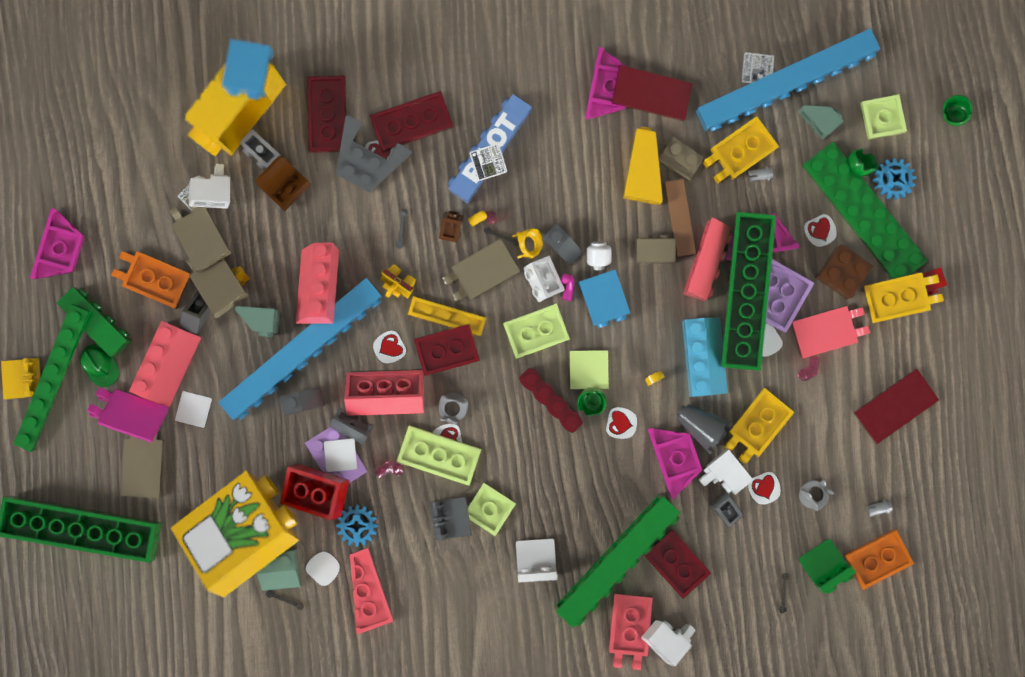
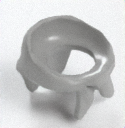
[438,392,468,424]
[799,479,834,511]

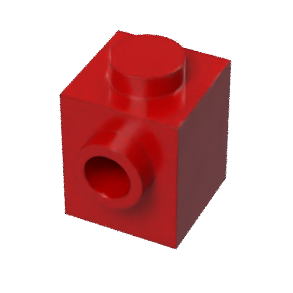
[923,267,947,296]

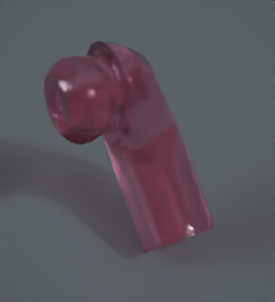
[798,356,820,381]
[375,461,404,479]

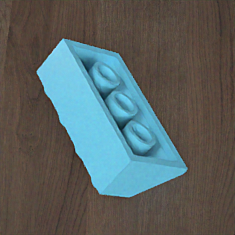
[682,317,728,397]

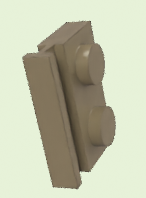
[659,137,704,182]

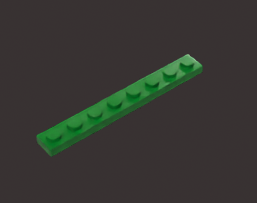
[13,304,91,452]

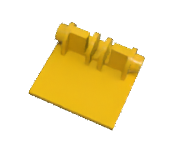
[1,358,41,399]

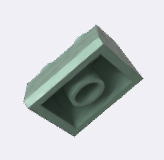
[235,306,281,337]
[257,548,301,591]

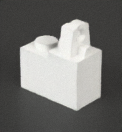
[189,164,230,209]
[699,449,753,495]
[641,620,695,666]

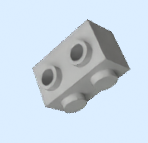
[240,129,280,171]

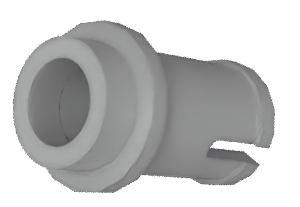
[748,166,773,183]
[866,499,893,517]

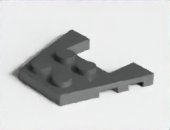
[336,115,413,193]

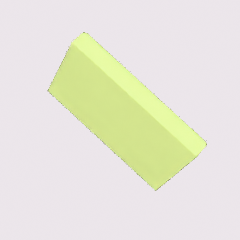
[503,304,570,359]

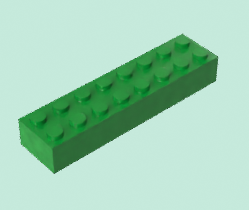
[721,212,776,371]
[554,494,681,628]
[0,496,162,563]

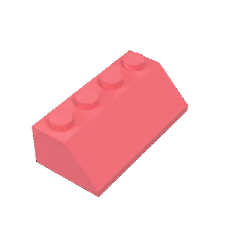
[683,218,732,301]
[295,242,339,324]
[129,321,202,407]
[344,370,424,416]

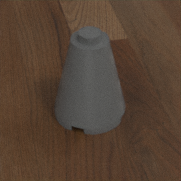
[677,404,733,454]

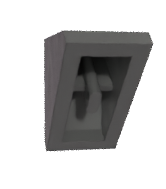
[709,492,743,527]

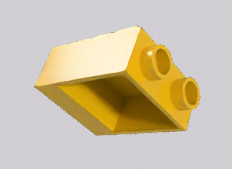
[185,63,286,156]

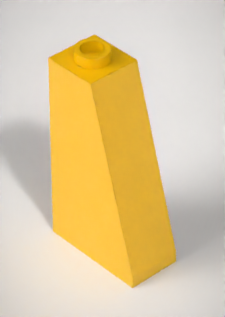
[623,127,663,205]

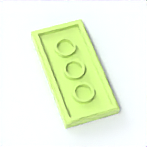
[397,425,482,486]

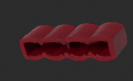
[519,368,583,433]

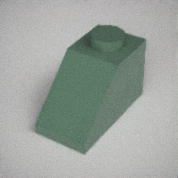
[798,105,844,140]

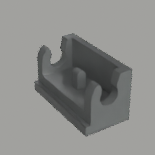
[329,407,374,445]

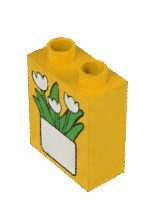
[171,471,299,597]

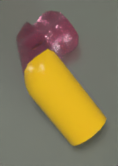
[468,211,498,226]

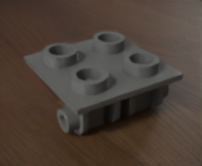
[429,497,472,541]

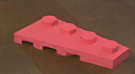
[350,547,394,634]

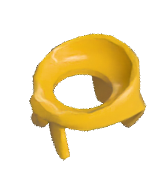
[512,228,543,259]

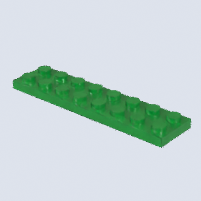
[802,142,928,279]

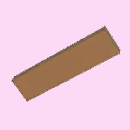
[664,179,696,257]

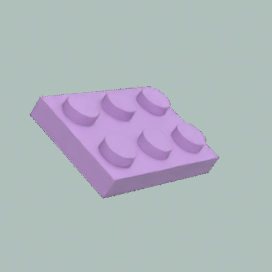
[305,427,368,483]

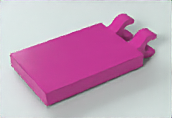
[87,388,169,443]

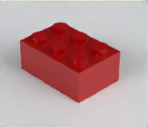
[279,463,350,521]

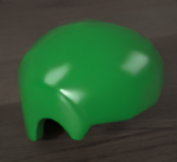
[942,95,972,127]
[848,149,879,177]
[577,388,607,416]

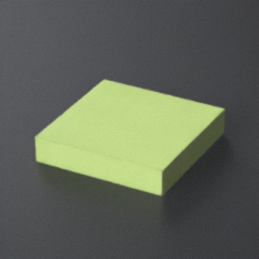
[860,94,907,140]
[569,350,609,389]
[468,483,516,536]

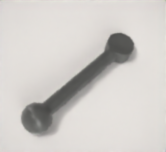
[396,209,407,249]

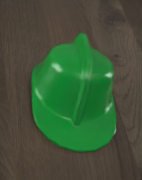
[80,344,119,387]

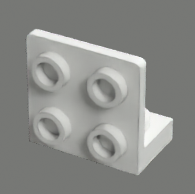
[516,538,557,582]

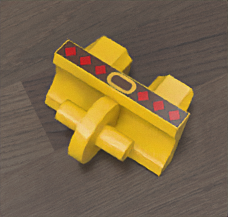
[380,264,416,299]

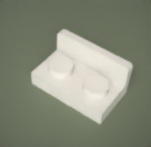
[523,256,565,302]

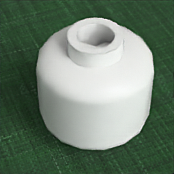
[587,242,612,270]

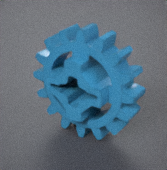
[873,158,917,200]
[336,504,379,547]

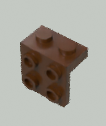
[255,155,311,211]

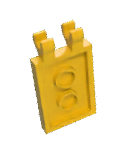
[702,116,779,184]
[864,272,944,323]
[723,388,794,464]

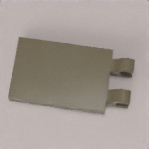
[169,198,232,273]
[443,238,520,302]
[186,258,249,318]
[121,428,164,498]

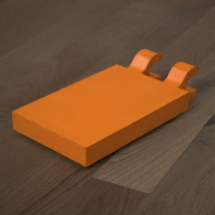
[111,251,190,309]

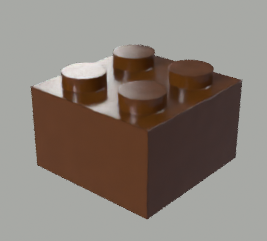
[815,244,873,299]

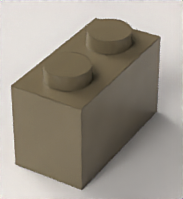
[635,235,676,264]

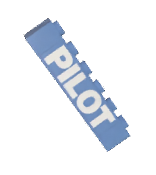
[448,94,532,204]

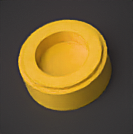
[645,371,665,386]

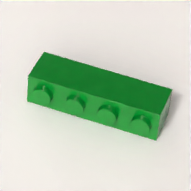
[57,287,132,358]

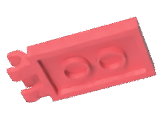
[791,306,871,359]
[609,594,653,670]

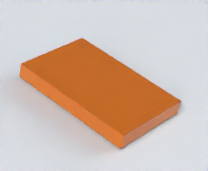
[844,529,914,590]

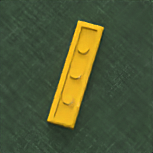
[408,296,486,336]

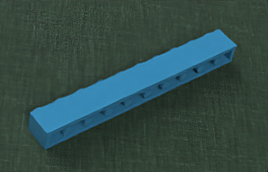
[696,28,880,132]
[218,278,383,420]

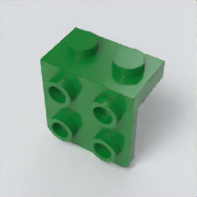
[799,539,856,594]

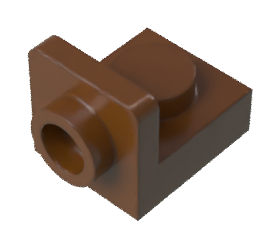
[439,211,463,243]

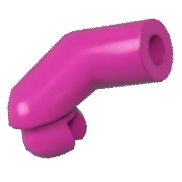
[561,273,575,302]

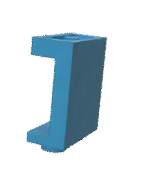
[222,39,274,99]
[578,269,630,328]

